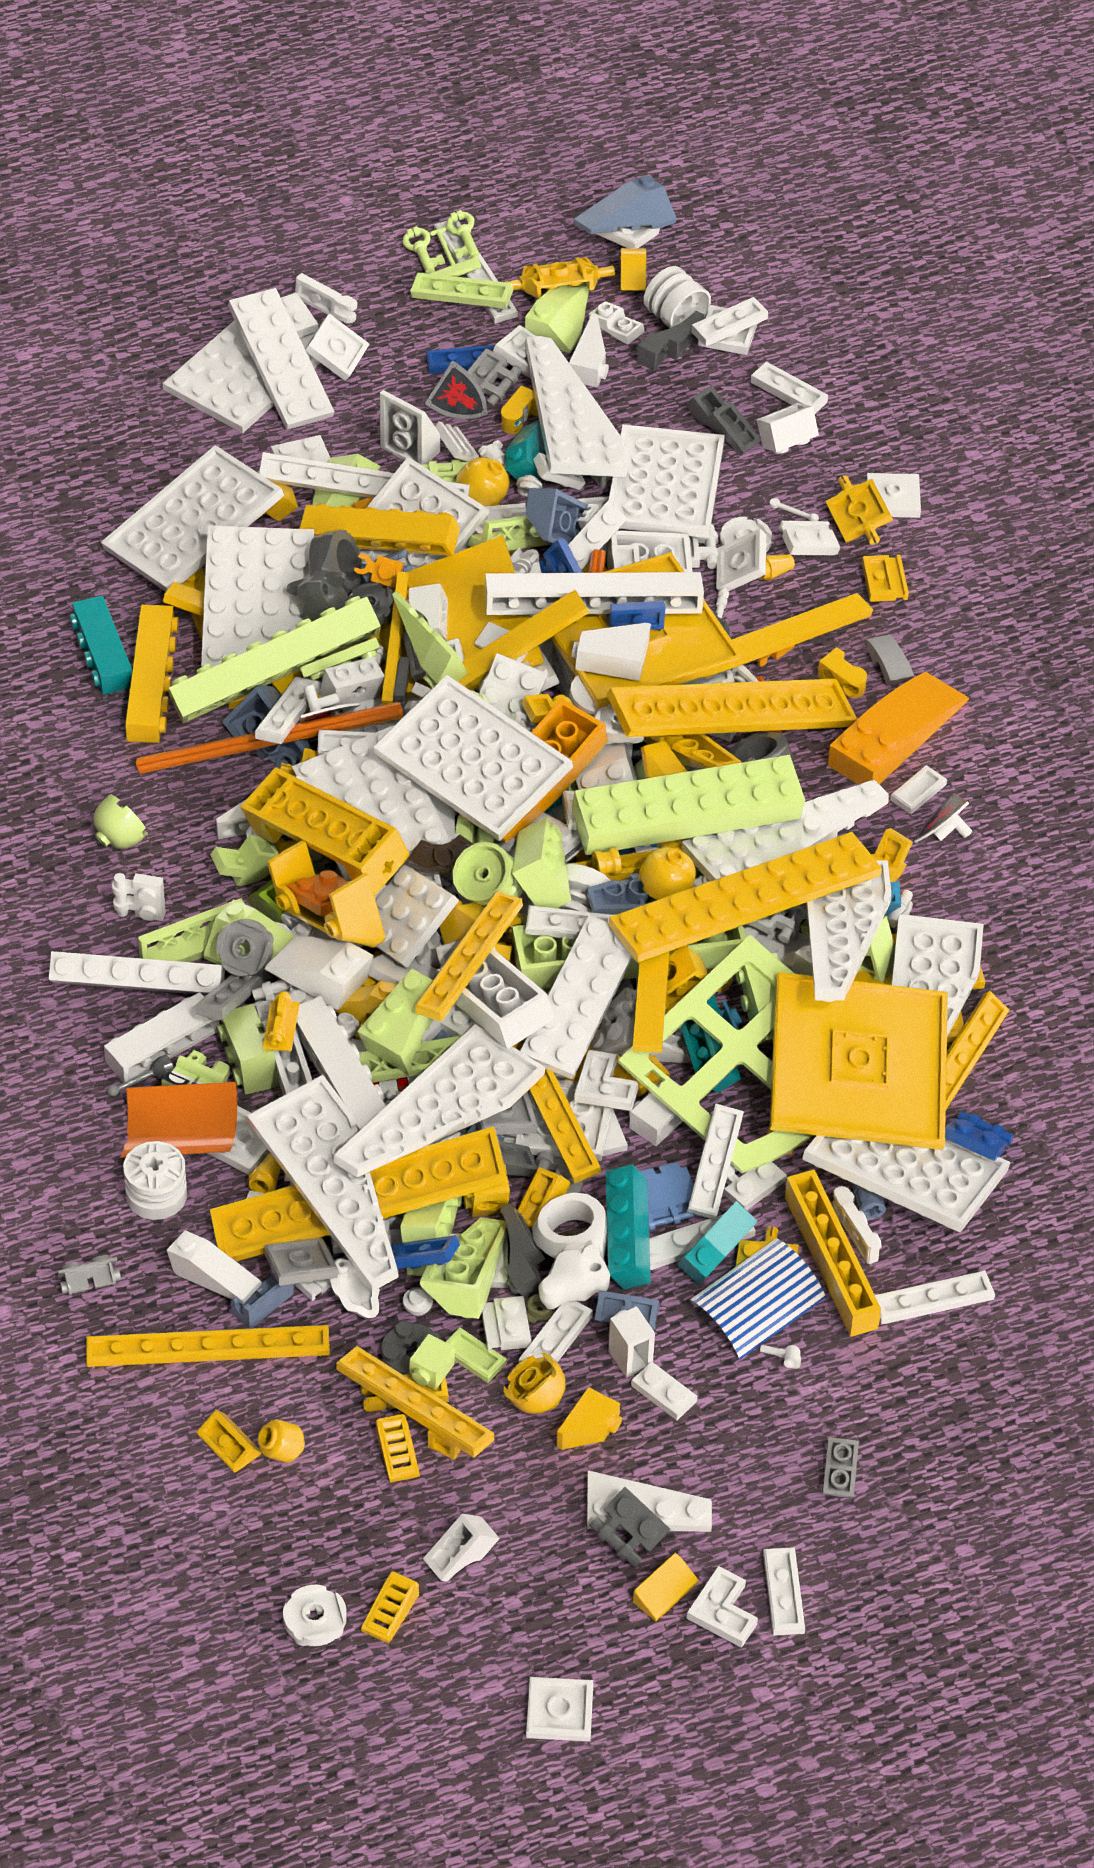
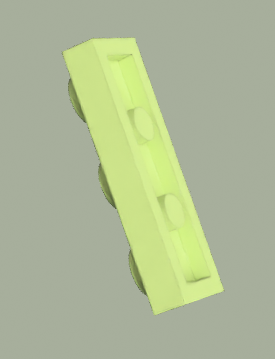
[300,637,382,680]

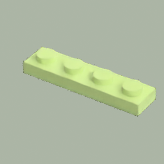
[410,273,513,309]

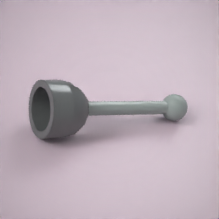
[107,1054,174,1097]

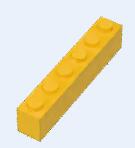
[300,503,461,556]
[126,605,179,743]
[785,1170,881,1337]

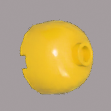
[456,457,510,506]
[638,847,696,900]
[504,1353,566,1414]

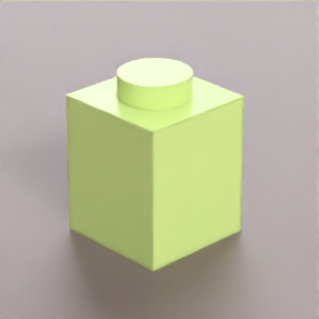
[410,1334,455,1390]

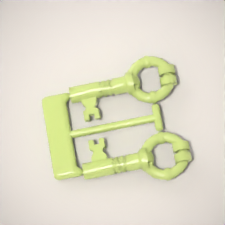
[403,210,481,277]

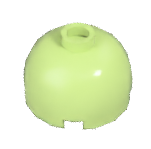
[93,794,148,849]

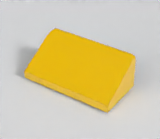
[518,1167,571,1229]
[196,1410,262,1472]
[633,1553,699,1621]

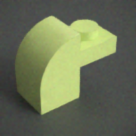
[210,835,279,886]

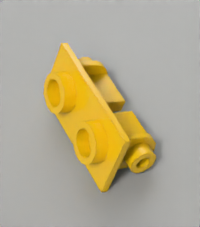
[263,991,300,1051]

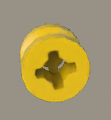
[592,847,622,876]

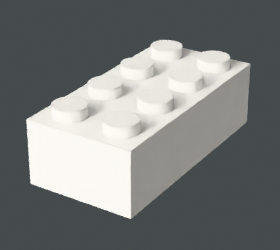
[437,949,555,1049]

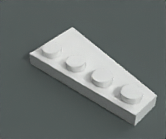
[587,1471,712,1532]

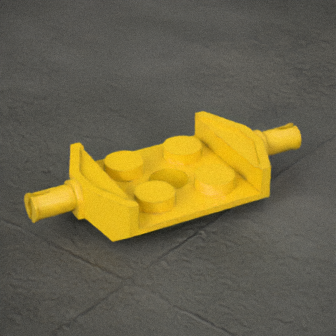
[505,257,615,298]

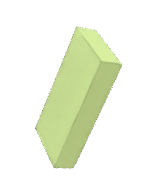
[446,1327,507,1383]

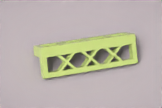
[468,516,551,551]
[138,898,245,962]
[359,1035,463,1083]

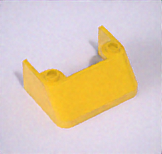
[267,840,385,947]

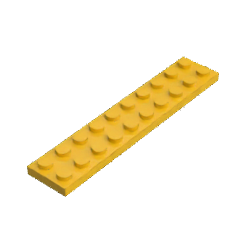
[606,679,857,737]
[609,832,882,963]
[210,1126,509,1262]

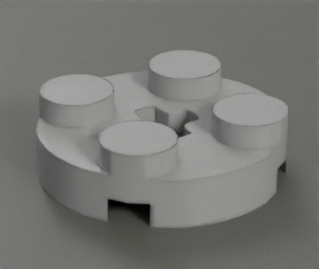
[216,919,274,976]

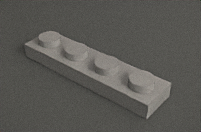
[196,969,274,1021]

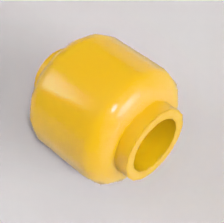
[258,1419,305,1463]

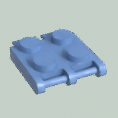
[639,1161,703,1231]

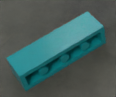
[69,595,133,695]
[681,995,741,1093]
[606,1164,651,1290]

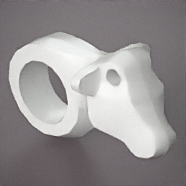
[532,1193,610,1309]

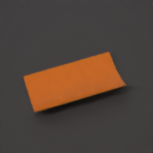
[120,1082,237,1158]

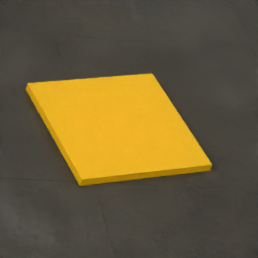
[368,535,545,706]
[551,552,744,709]
[770,972,948,1150]

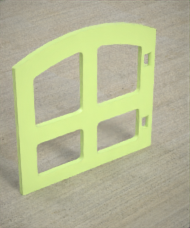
[618,935,813,1173]

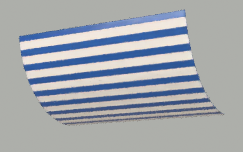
[690,1238,826,1360]

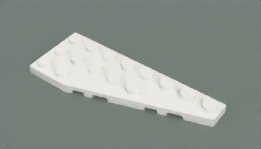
[525,336,628,477]
[682,780,889,882]
[806,861,891,1002]
[892,914,984,1037]
[333,1024,546,1177]
[247,1075,398,1291]

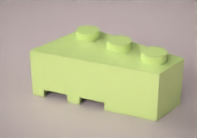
[512,817,571,908]
[800,916,895,982]
[735,953,778,1045]
[358,968,433,1074]
[217,1004,279,1095]
[400,1196,462,1276]

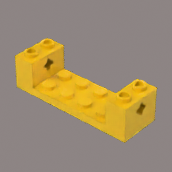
[240,767,410,896]

